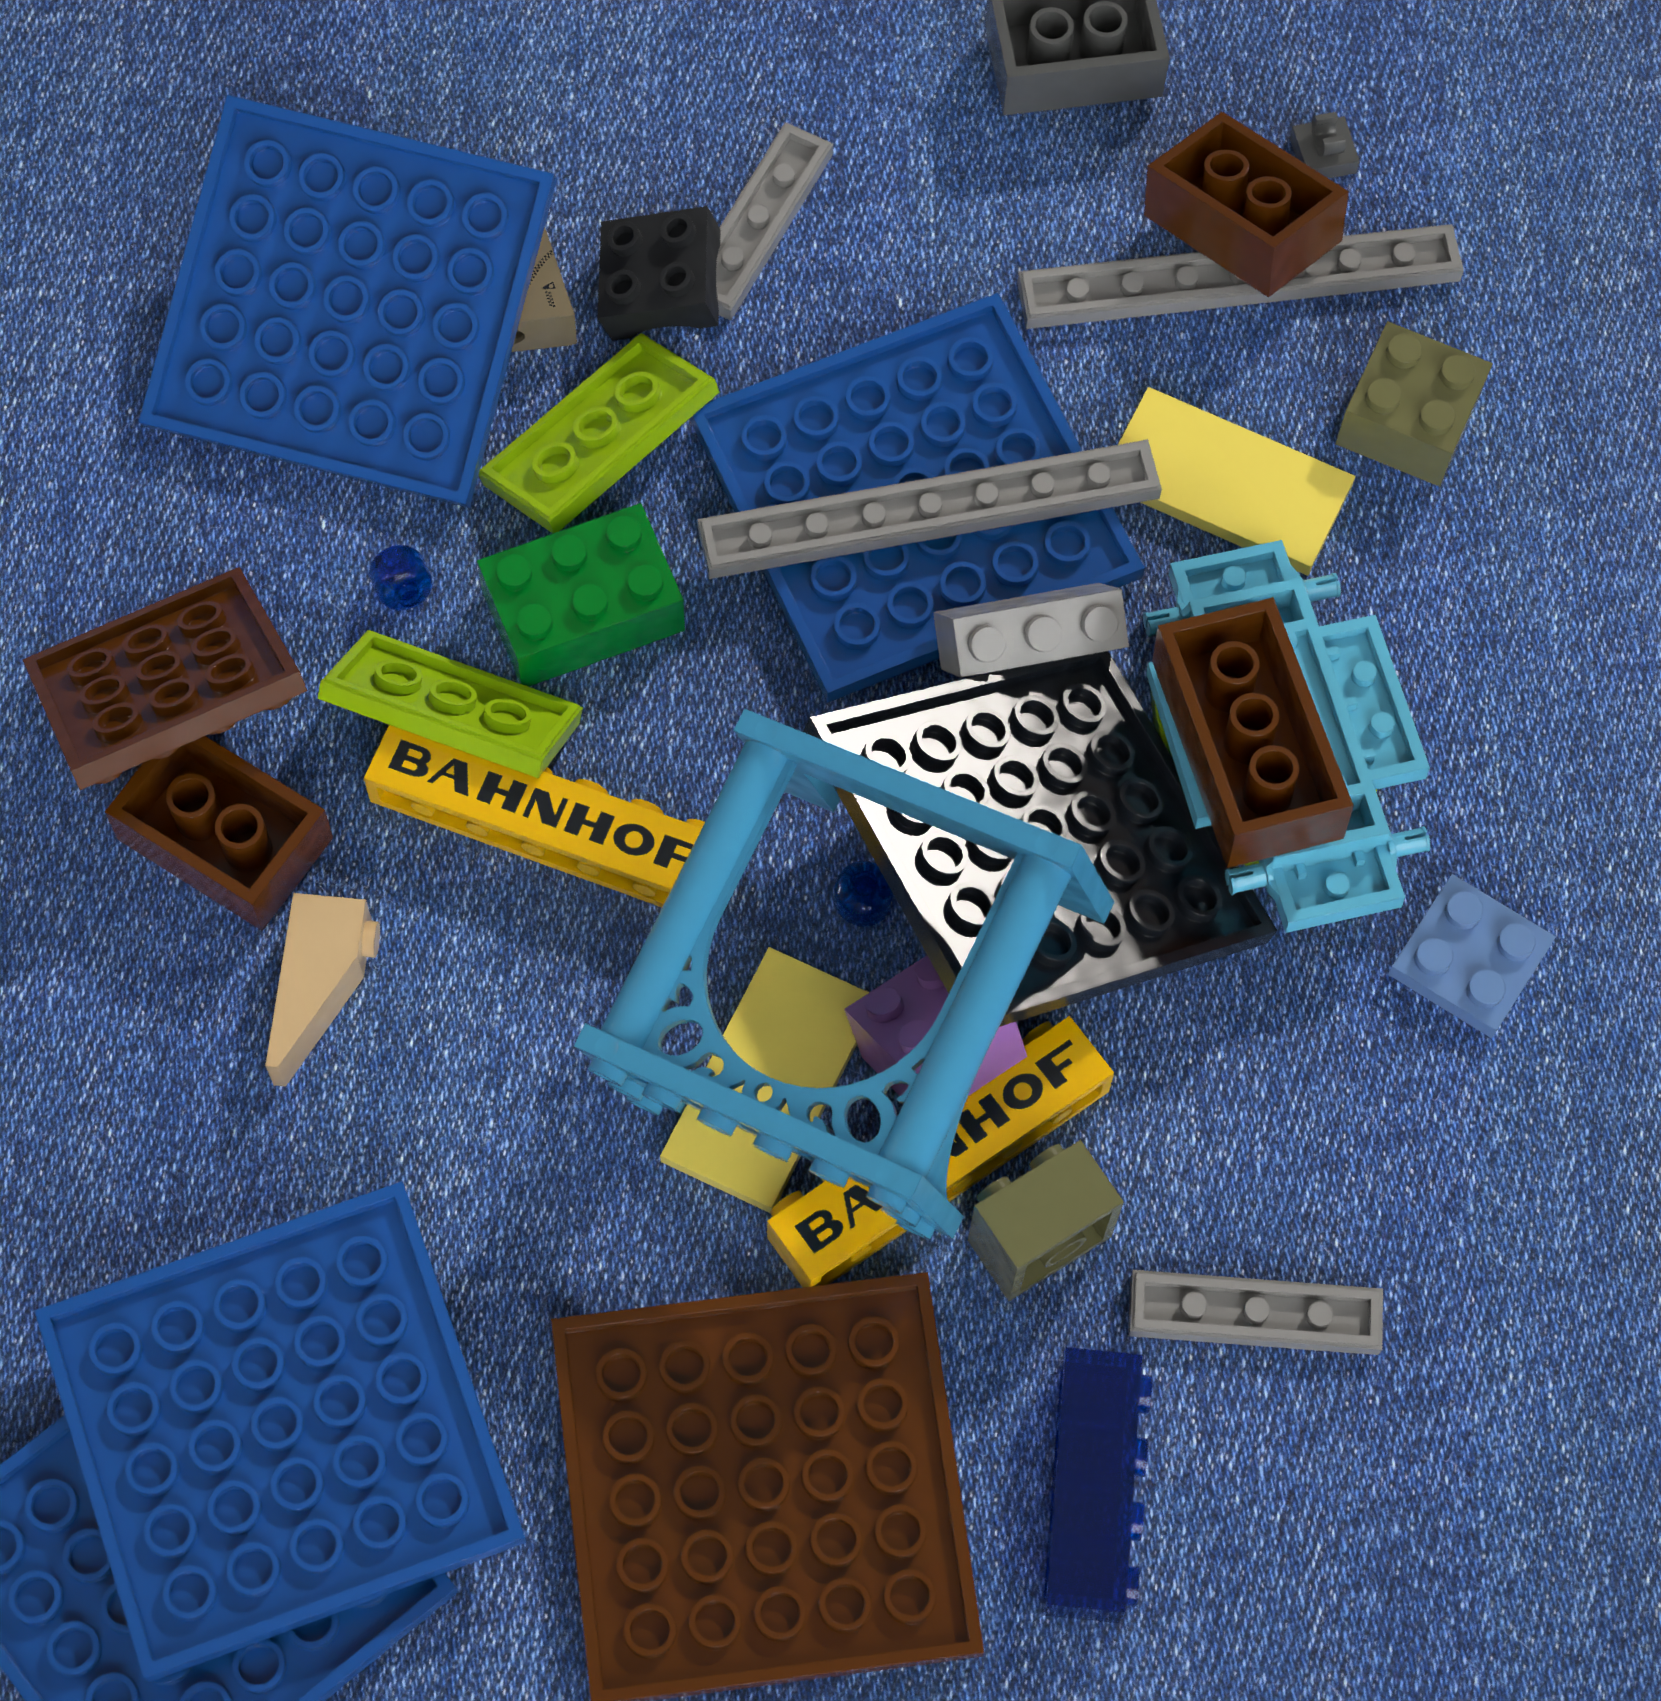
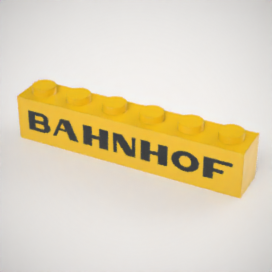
[364,725,705,907]
[767,1016,1114,1288]

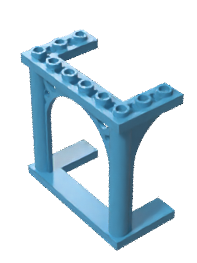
[574,709,1114,1240]

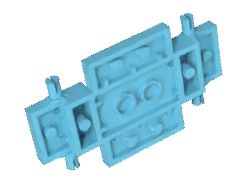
[1143,540,1430,933]

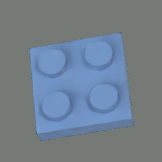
[1388,874,1556,1038]

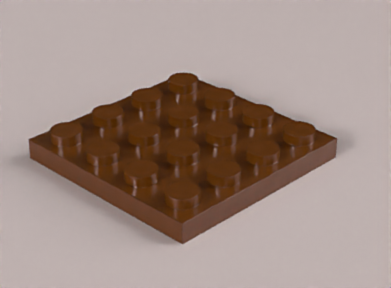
[22,567,308,790]

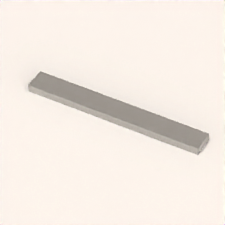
[1017,224,1464,329]
[698,440,1162,579]

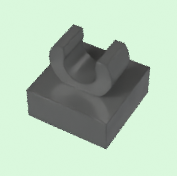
[1290,112,1360,178]

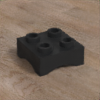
[597,206,721,341]

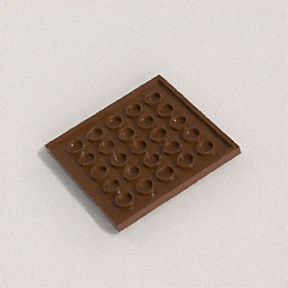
[551,1272,984,1701]

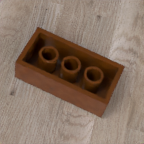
[1152,597,1354,868]

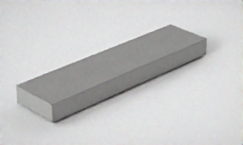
[716,122,834,320]
[1128,1270,1383,1355]

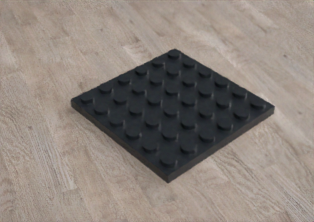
[803,651,1278,1027]

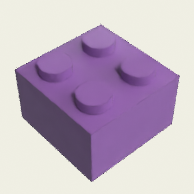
[844,955,1027,1096]

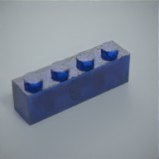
[1042,1347,1152,1623]

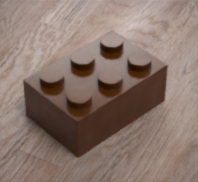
[1144,111,1349,298]
[105,736,333,931]

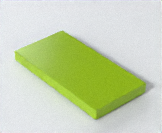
[479,333,720,533]
[318,630,583,778]

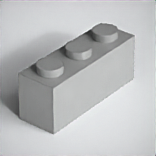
[933,583,1129,678]

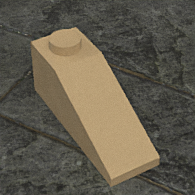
[265,893,380,1087]

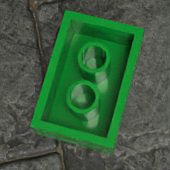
[477,503,685,687]

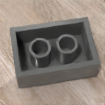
[985,0,1170,116]

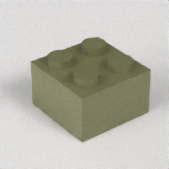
[1335,321,1493,487]
[967,1140,1124,1301]

